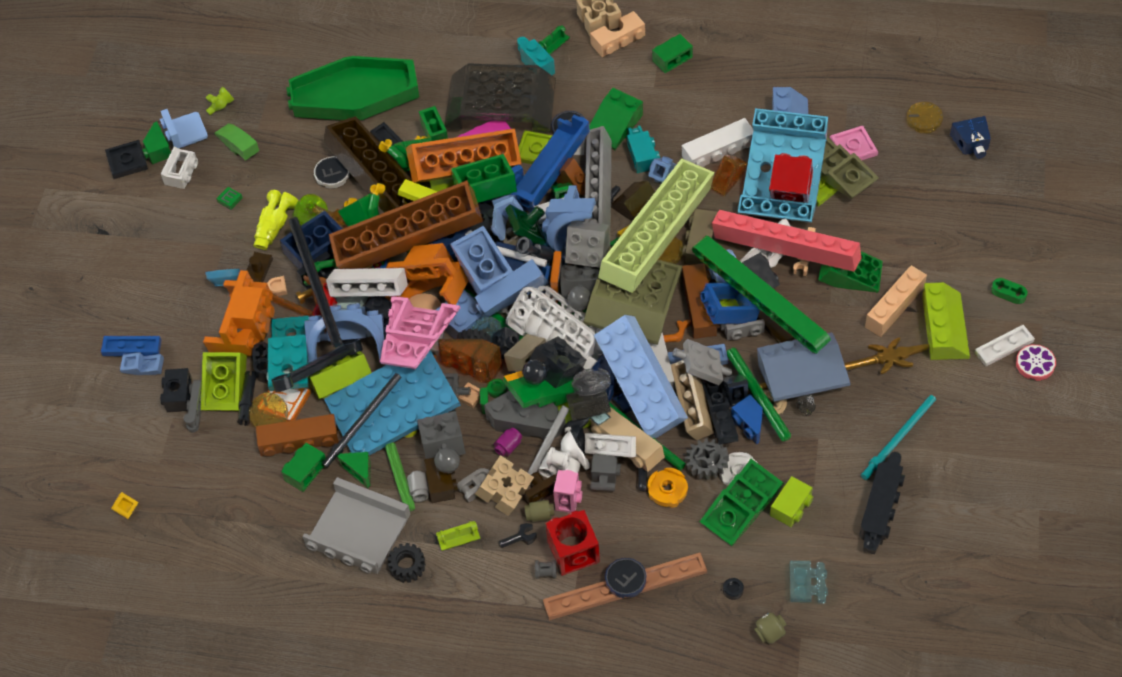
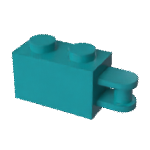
[517,37,555,81]
[627,125,660,174]

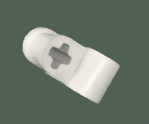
[539,447,581,478]

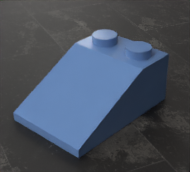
[450,226,513,295]

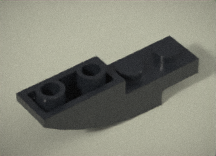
[702,381,739,445]

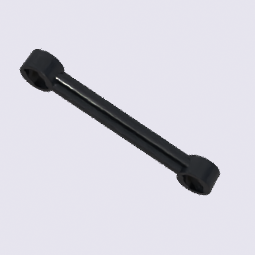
[271,338,363,392]

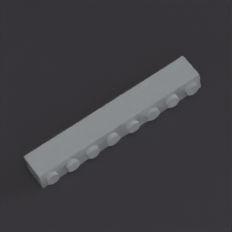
[585,126,612,248]

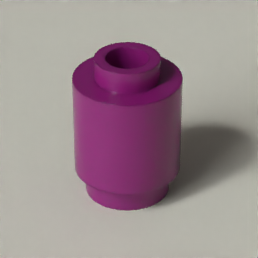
[494,427,523,457]

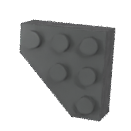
[484,391,566,440]

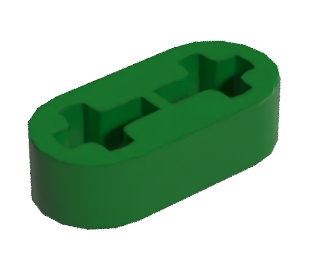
[991,278,1028,304]

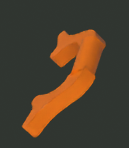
[663,320,691,343]

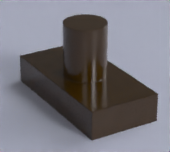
[246,252,273,282]
[525,472,558,505]

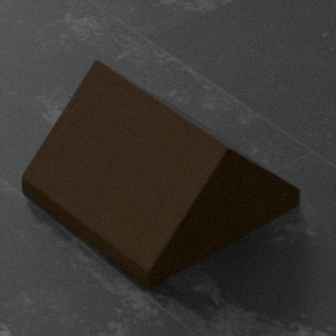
[611,180,655,221]

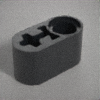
[252,342,268,383]

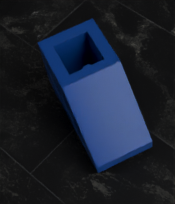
[731,395,763,444]

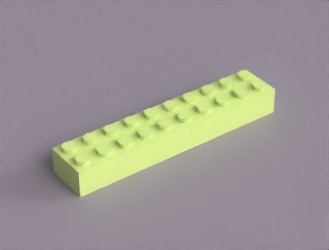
[598,159,715,293]

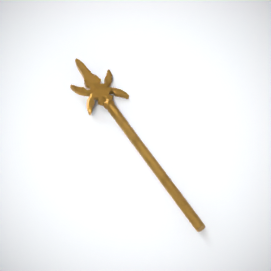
[747,337,930,395]

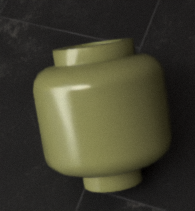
[754,612,787,644]

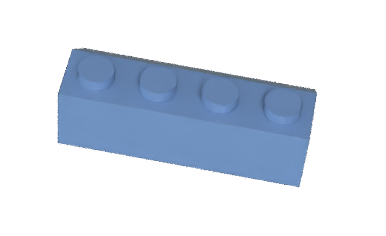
[772,87,808,114]

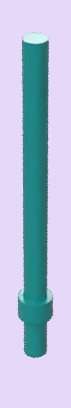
[861,395,936,480]

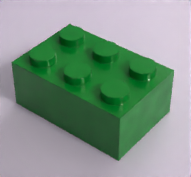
[451,154,517,203]

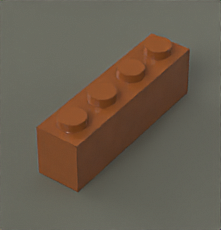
[682,263,720,339]
[256,414,339,456]

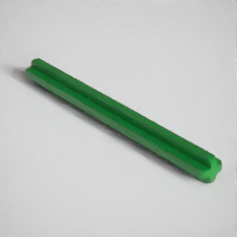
[727,347,791,442]

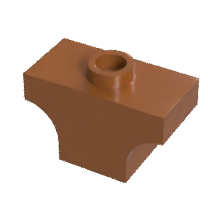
[556,158,586,197]

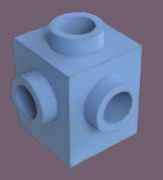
[648,156,677,184]

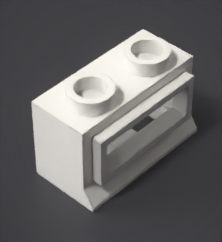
[161,146,198,189]

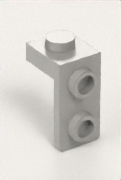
[720,319,765,340]

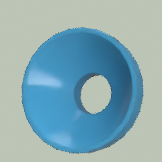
[205,269,240,286]

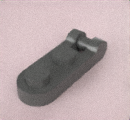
[184,380,202,433]

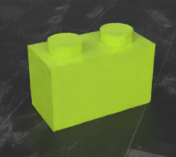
[770,476,814,527]

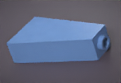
[475,259,549,317]

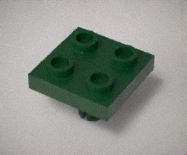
[505,204,546,245]

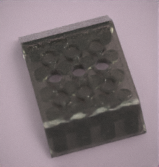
[444,63,556,132]

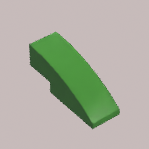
[215,123,259,160]

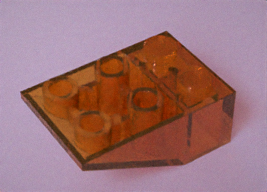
[438,339,502,384]

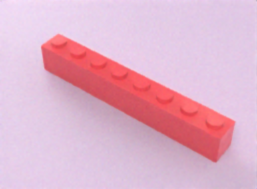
[712,210,861,272]

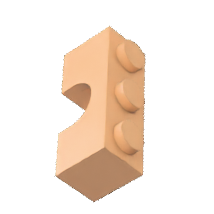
[590,11,645,57]

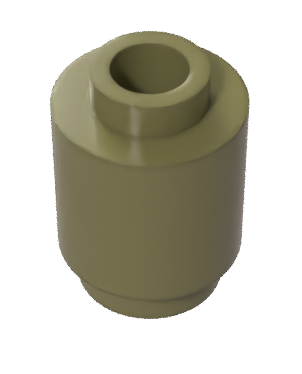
[525,500,555,523]

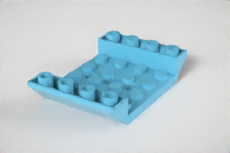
[738,108,828,223]

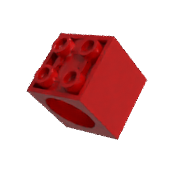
[769,153,814,203]
[546,510,600,576]

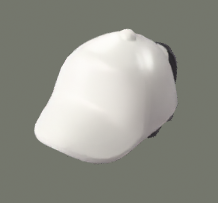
[560,415,590,470]

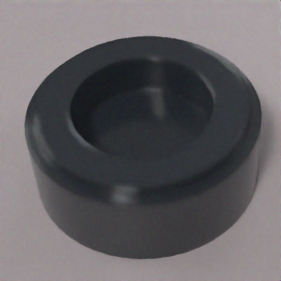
[723,578,744,600]

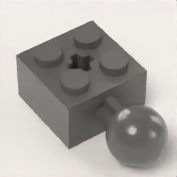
[561,263,600,311]
[417,411,466,473]

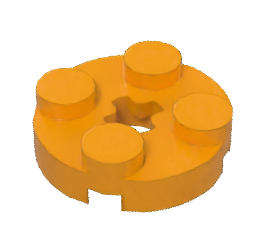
[648,468,688,508]

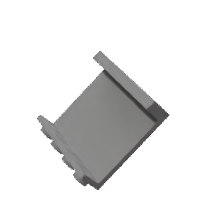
[303,477,411,575]

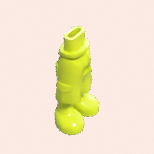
[253,190,299,250]

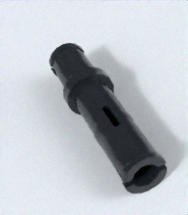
[237,371,256,426]

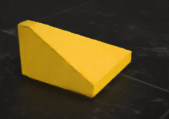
[111,492,139,519]

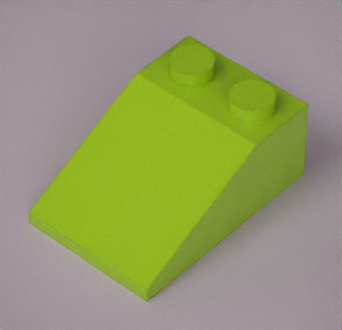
[201,352,247,411]

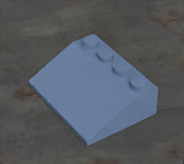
[757,332,850,402]

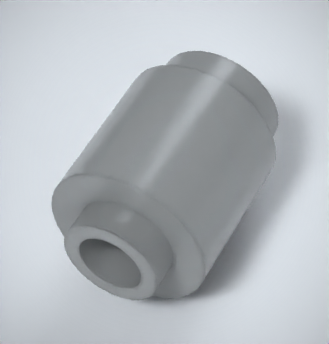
[407,471,430,502]

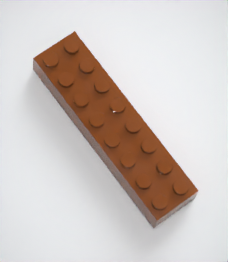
[329,180,483,269]

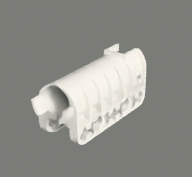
[506,286,603,375]

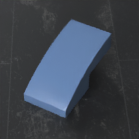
[120,352,164,375]

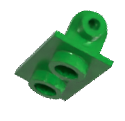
[538,25,570,55]

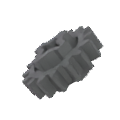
[685,438,729,480]

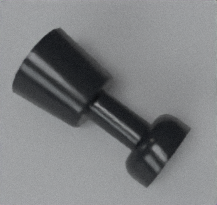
[516,237,553,264]

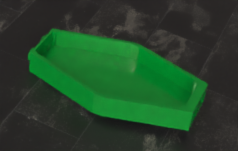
[286,56,420,120]

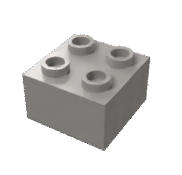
[565,221,610,268]

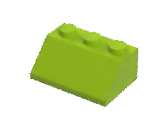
[308,351,372,399]

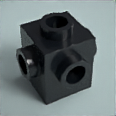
[492,327,520,360]

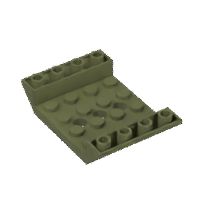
[583,246,682,345]

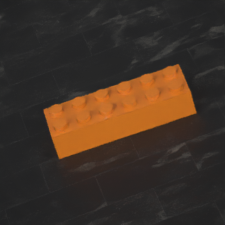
[406,129,522,183]

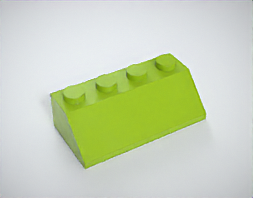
[922,282,970,360]

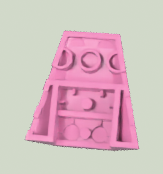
[380,296,461,369]

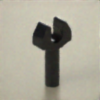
[499,523,537,548]

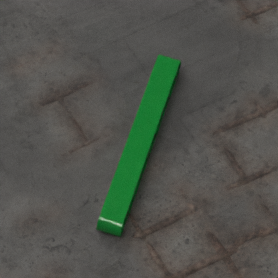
[692,235,831,354]

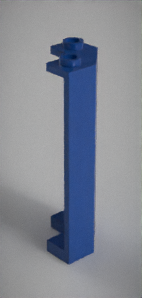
[502,115,590,212]

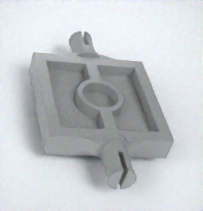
[673,339,732,385]

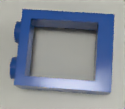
[700,283,760,324]

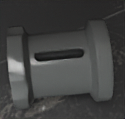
[535,560,557,579]

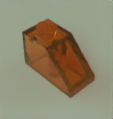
[711,155,748,196]

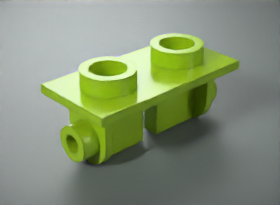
[436,521,481,551]

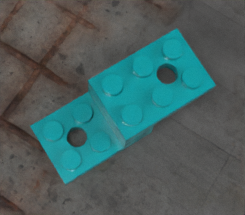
[268,315,309,391]

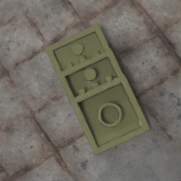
[820,137,879,199]

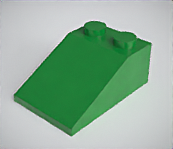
[586,88,643,151]

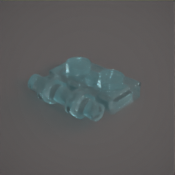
[789,561,828,603]

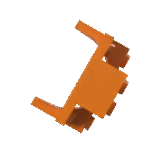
[385,243,468,305]
[203,270,275,356]

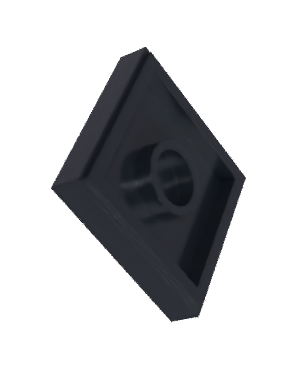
[105,140,148,179]

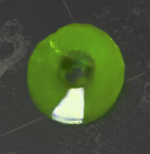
[293,194,328,226]

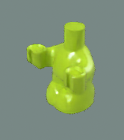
[205,87,234,116]

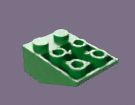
[819,251,883,293]

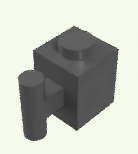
[591,454,621,491]

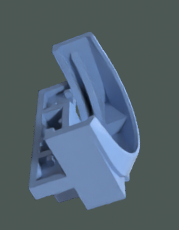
[542,186,596,265]
[304,303,386,363]

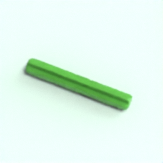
[385,442,415,511]

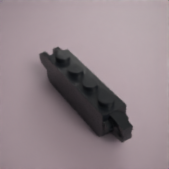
[859,451,905,554]

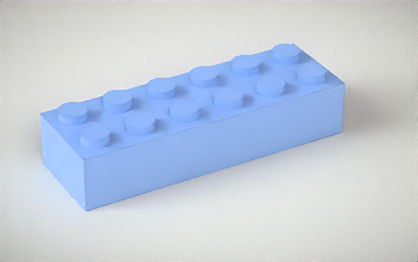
[594,315,688,438]

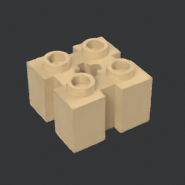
[576,0,621,36]
[475,455,534,516]

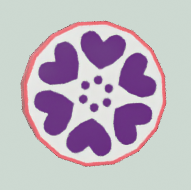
[1016,344,1056,381]

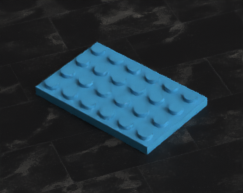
[324,350,461,456]

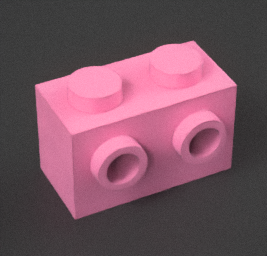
[553,470,583,513]

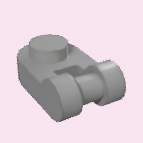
[457,468,489,502]

